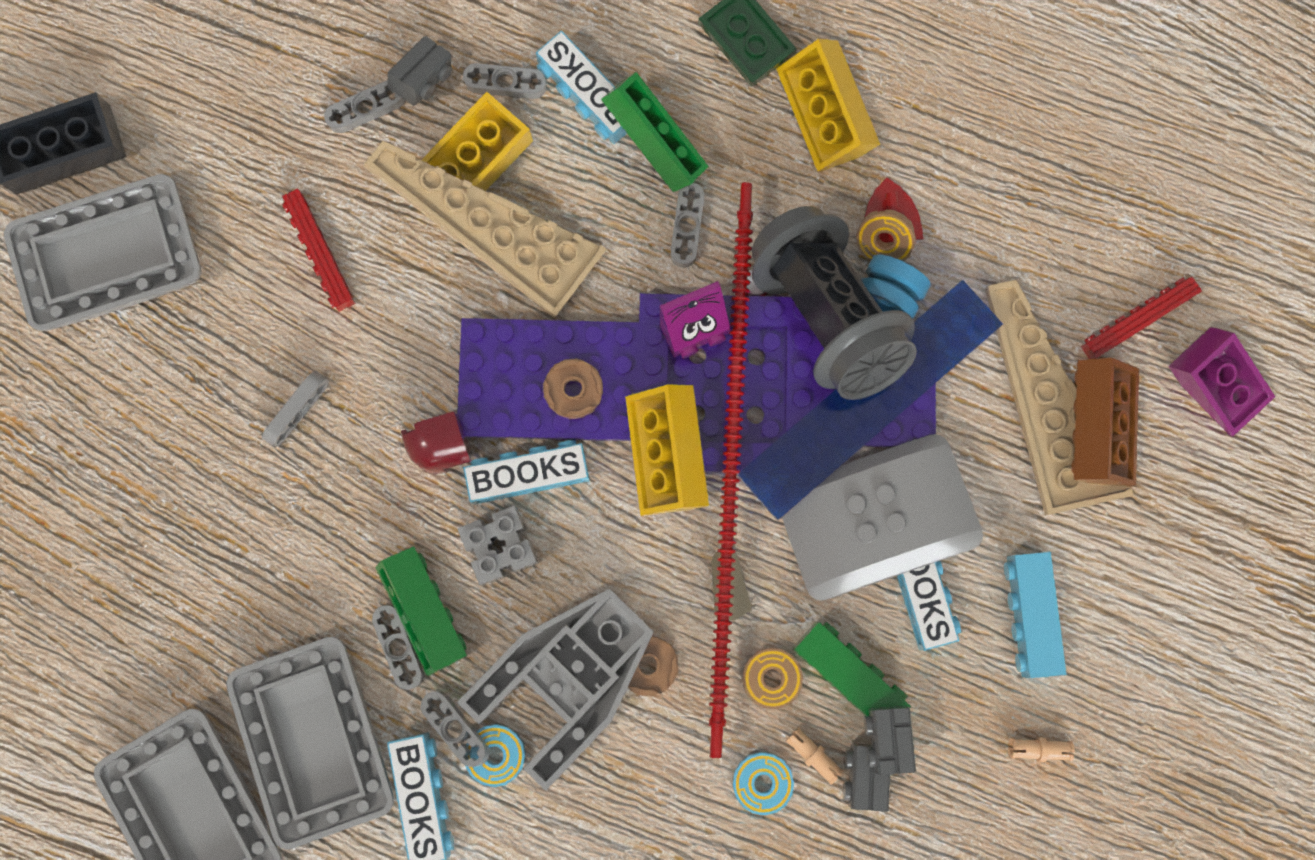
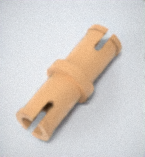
[786,727,844,785]
[1008,737,1075,762]

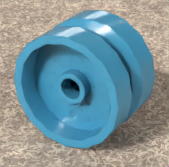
[861,254,931,319]

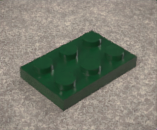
[698,0,797,87]

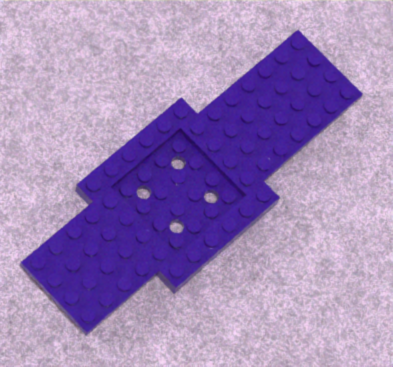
[457,293,936,476]

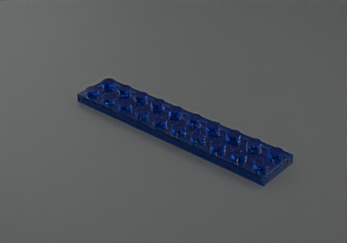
[737,280,1003,521]

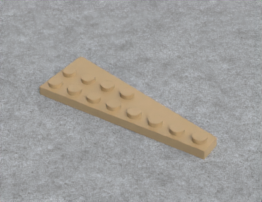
[363,141,607,317]
[985,280,1134,516]

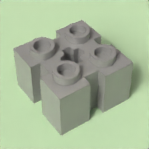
[457,506,539,586]

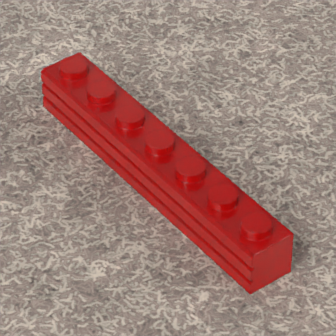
[282,188,356,312]
[1081,276,1202,359]

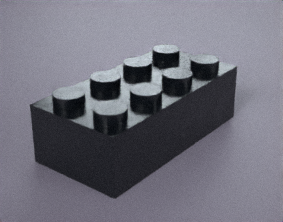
[0,92,127,194]

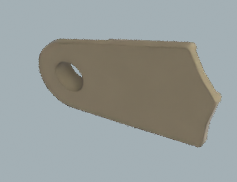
[711,552,752,621]

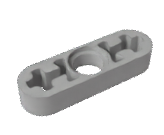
[463,63,547,99]
[324,80,405,133]
[671,183,704,268]
[262,371,329,448]
[372,605,424,690]
[421,692,489,767]

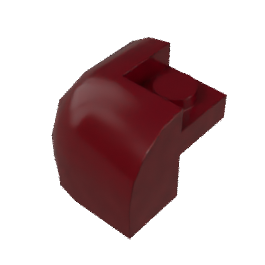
[401,411,472,474]

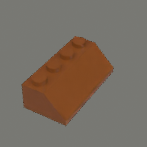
[1071,357,1139,487]

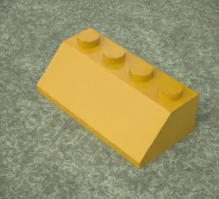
[776,39,880,172]
[421,92,533,191]
[625,384,709,516]

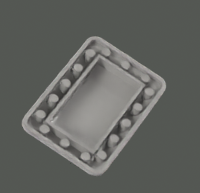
[4,174,201,332]
[777,434,983,601]
[226,637,394,849]
[94,709,283,860]

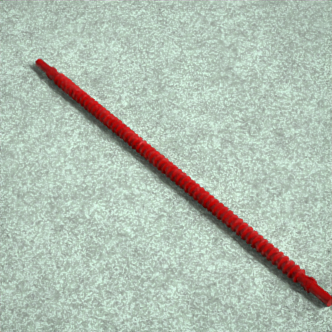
[709,182,753,758]

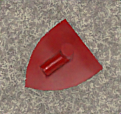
[864,177,924,243]

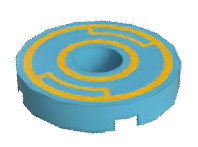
[466,724,526,787]
[732,752,794,816]

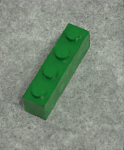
[601,72,709,192]
[375,546,467,677]
[792,622,911,716]

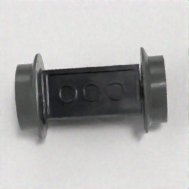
[752,206,917,400]

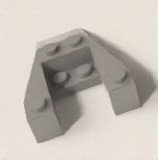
[457,589,654,791]

